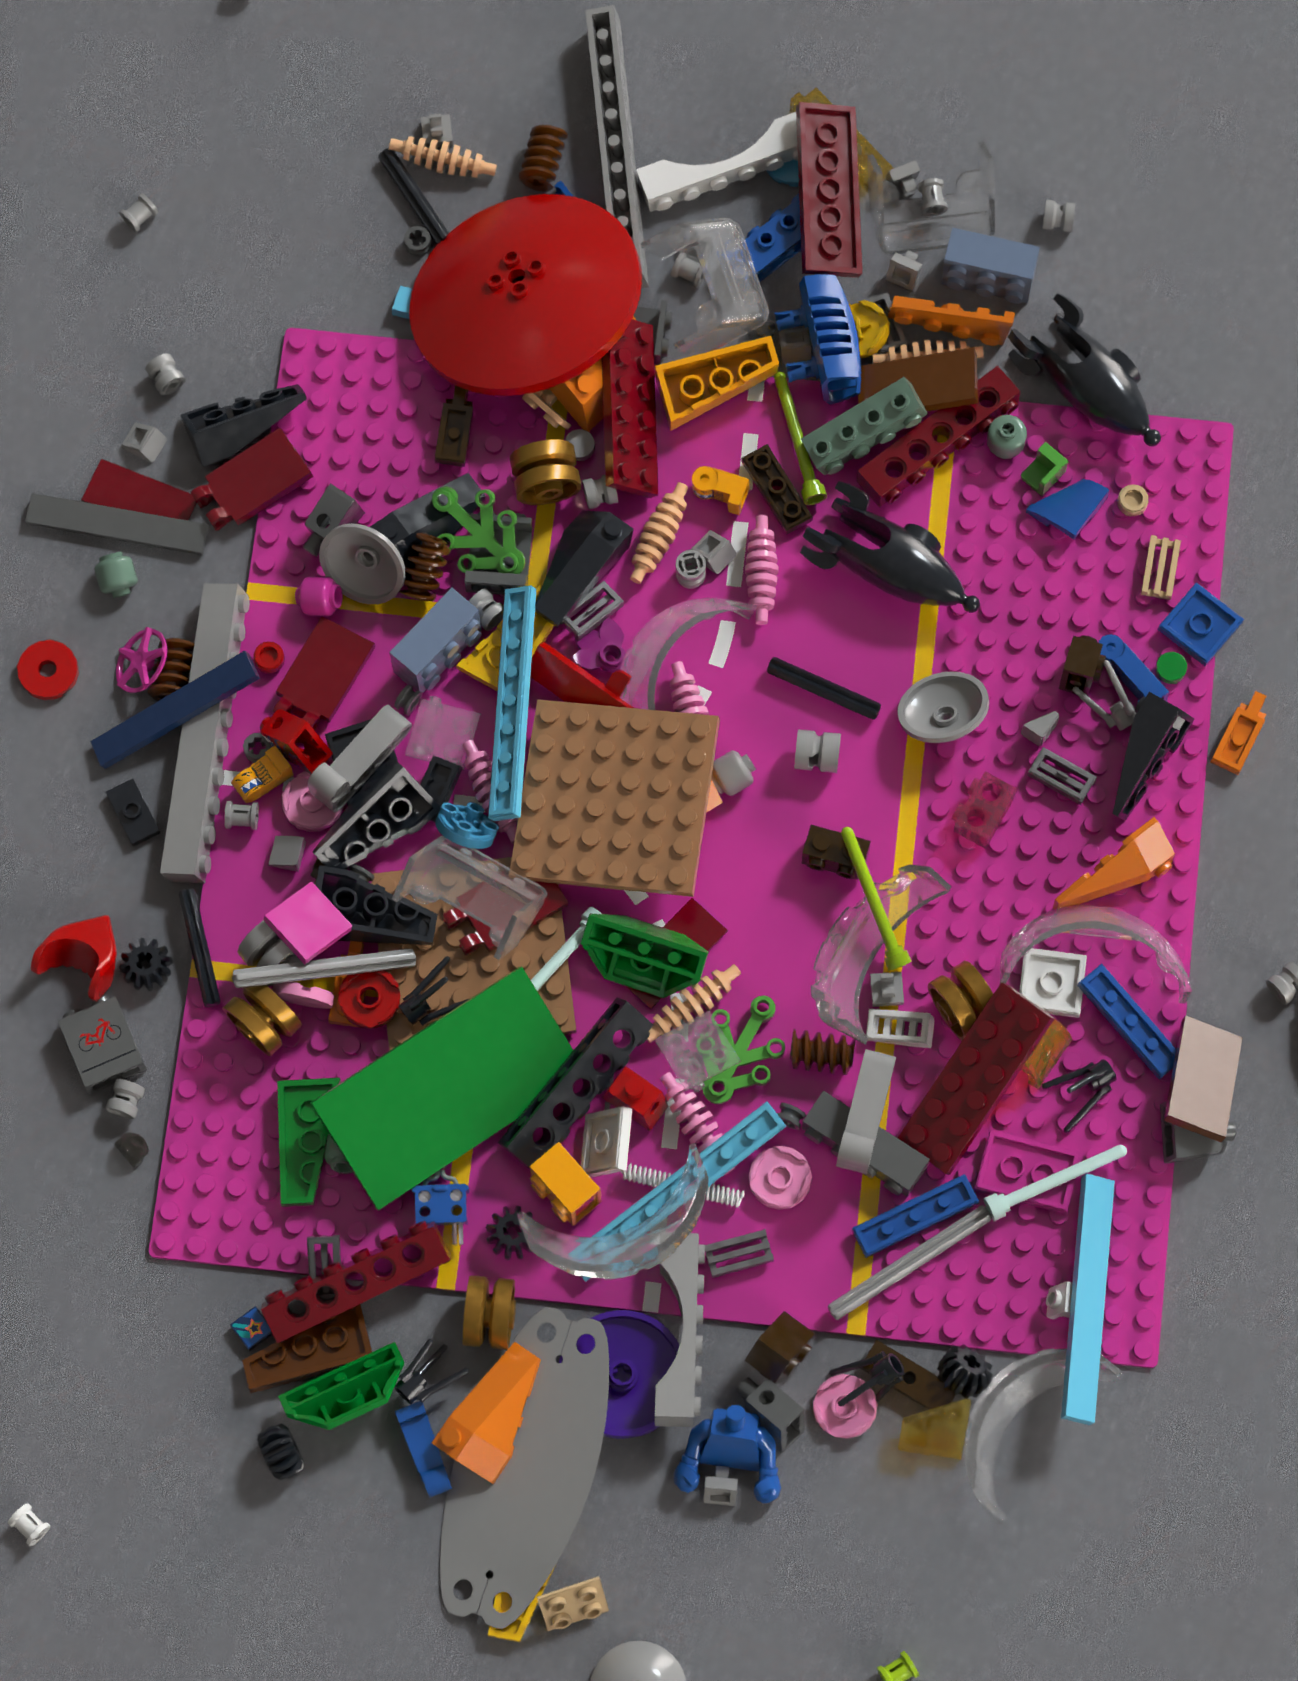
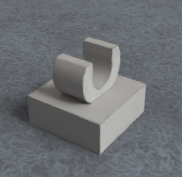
[421,113,453,148]
[885,160,920,198]
[886,250,922,291]
[870,972,904,1007]
[704,1466,738,1506]

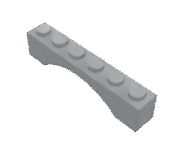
[655,1232,705,1427]

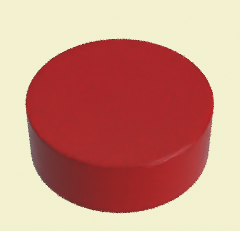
[253,641,285,674]

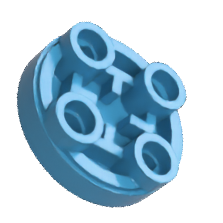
[435,802,499,849]

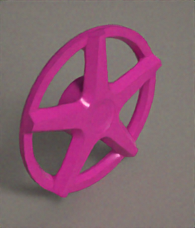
[116,627,167,693]

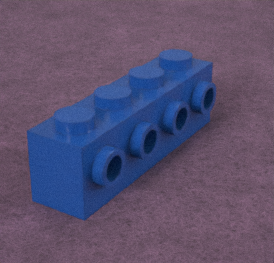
[722,193,801,294]

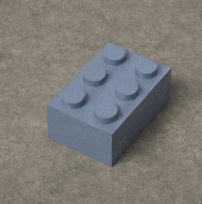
[941,227,1040,304]
[389,587,482,693]

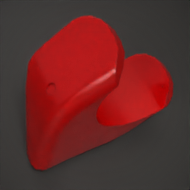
[31,915,117,1001]

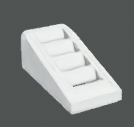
[865,1009,935,1048]

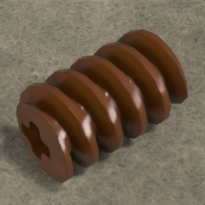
[518,125,568,192]
[399,533,451,601]
[147,638,195,701]
[790,1029,856,1075]

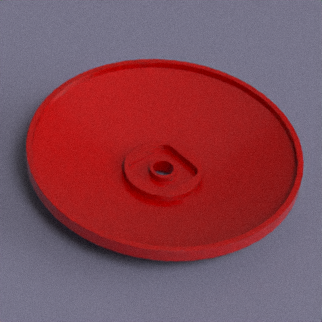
[409,194,642,396]

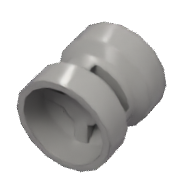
[1042,200,1076,233]
[145,353,186,395]
[582,475,618,509]
[676,550,706,589]
[469,588,504,631]
[1266,962,1298,1005]
[105,1079,145,1119]

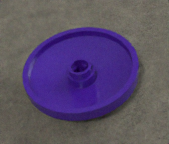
[559,1310,680,1439]

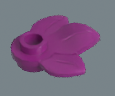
[572,617,626,672]

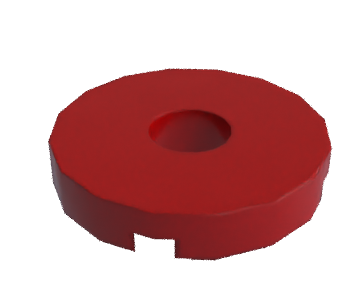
[17,640,79,700]
[338,970,401,1029]

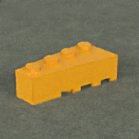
[655,336,779,431]

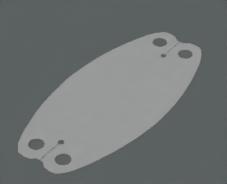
[440,1307,609,1629]

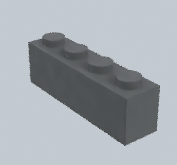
[802,1091,930,1197]

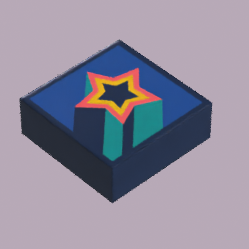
[230,1306,273,1352]

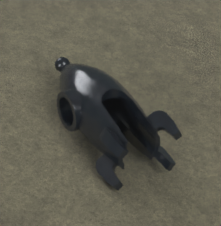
[1008,293,1161,447]
[800,481,980,613]

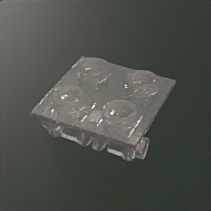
[405,696,481,771]
[655,1011,741,1092]

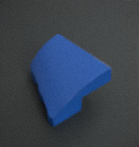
[1026,479,1109,540]

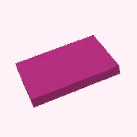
[974,1129,1082,1214]

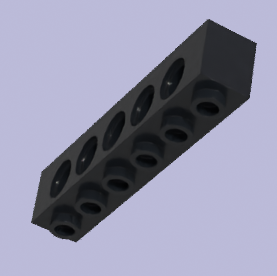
[498,997,653,1169]

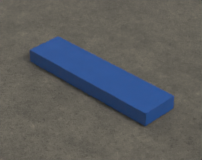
[1077,964,1176,1080]
[852,1174,979,1258]

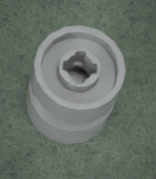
[794,729,841,773]

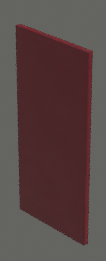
[81,459,197,521]
[626,898,728,1009]

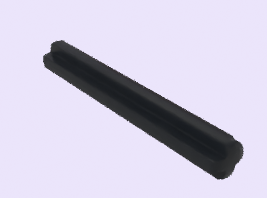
[378,148,449,245]
[767,657,881,720]
[179,888,221,1007]

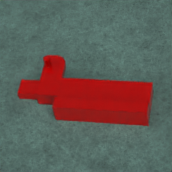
[530,642,633,708]

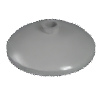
[319,524,405,604]
[898,672,989,743]
[590,1641,686,1681]

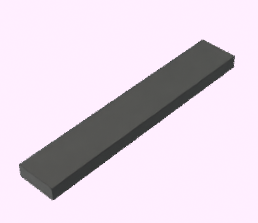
[25,493,209,555]

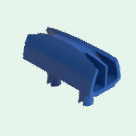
[774,274,861,405]

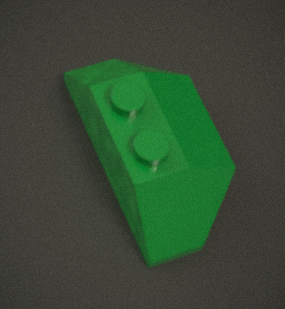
[581,913,709,998]
[278,1342,405,1430]

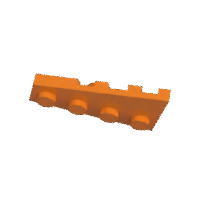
[887,296,1015,346]

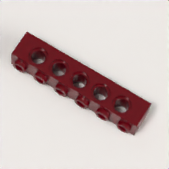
[857,365,1021,508]
[261,1221,451,1343]

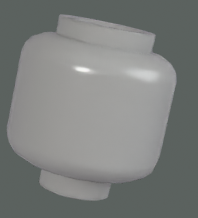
[711,750,756,796]

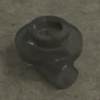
[748,313,777,341]
[114,1132,149,1168]

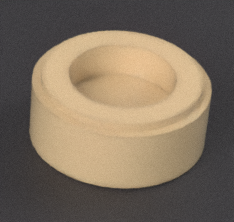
[1117,484,1149,516]

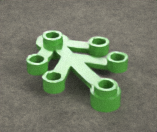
[432,486,525,574]
[696,995,785,1104]

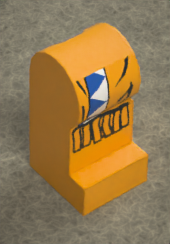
[692,466,750,516]
[231,745,294,803]

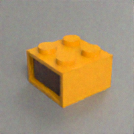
[530,1142,602,1226]

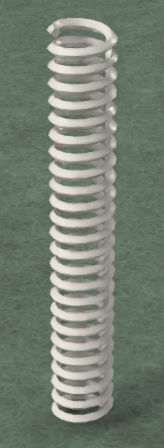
[621,1163,745,1208]

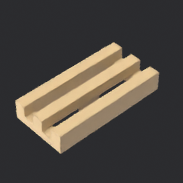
[1141,535,1181,600]

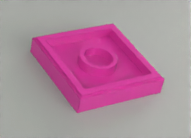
[263,881,353,965]

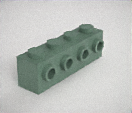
[801,377,928,475]

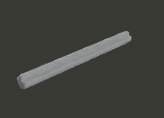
[232,949,416,988]
[828,1206,992,1320]

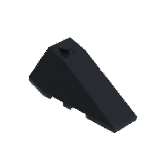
[180,384,307,466]
[370,473,486,587]
[535,510,634,628]
[1113,692,1195,821]
[312,758,441,869]
[316,865,438,945]

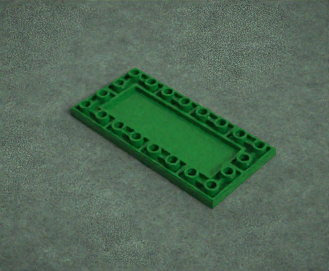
[310,966,573,1210]

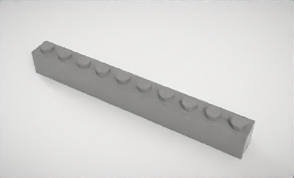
[585,5,649,288]
[160,583,250,884]

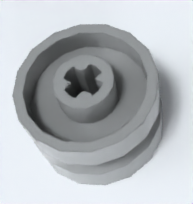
[237,920,301,986]

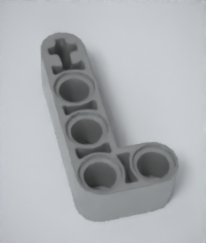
[307,705,412,813]
[836,1049,896,1174]

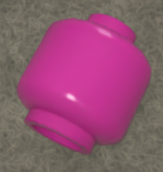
[295,577,343,616]

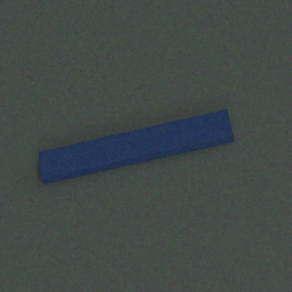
[90,651,260,769]

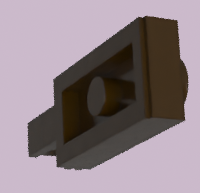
[435,385,474,467]

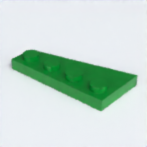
[277,1078,341,1207]

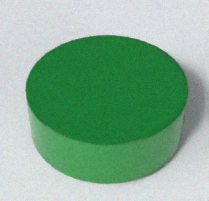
[1156,652,1187,684]

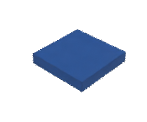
[1157,582,1244,667]

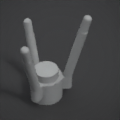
[1073,660,1136,731]

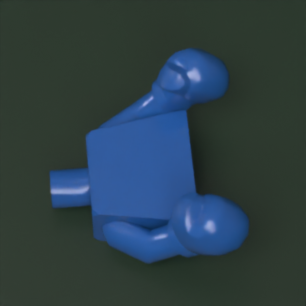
[673,1405,781,1503]

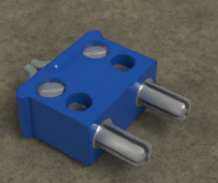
[412,1170,470,1246]

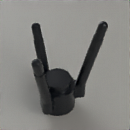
[398,956,469,1026]
[1042,1059,1117,1133]
[394,1339,469,1404]
[829,1351,904,1407]

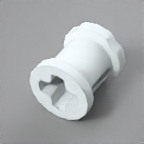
[7,1503,51,1546]

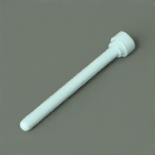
[531,907,602,991]
[984,1145,1127,1221]

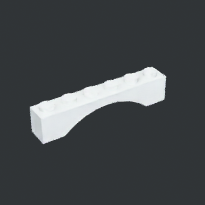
[636,112,798,212]

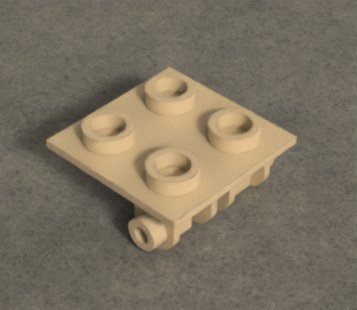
[537,1576,609,1631]

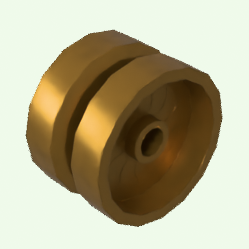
[509,440,581,505]
[927,960,993,1041]
[222,985,302,1056]
[463,1275,516,1350]

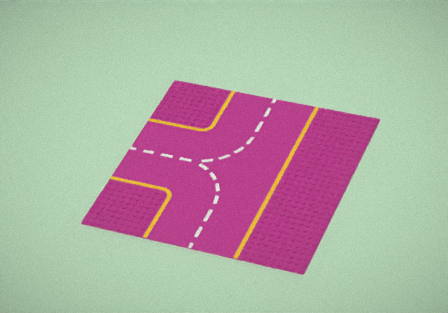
[149,328,1234,1368]

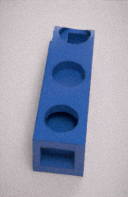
[1098,634,1169,703]
[395,1401,452,1498]

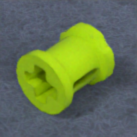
[877,1651,919,1681]

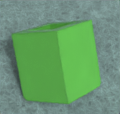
[1021,442,1068,496]

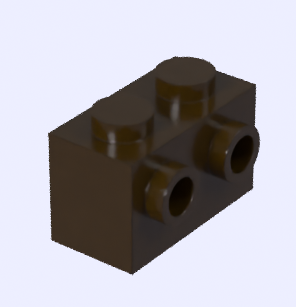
[1059,635,1106,696]
[802,825,871,879]
[744,1311,815,1383]

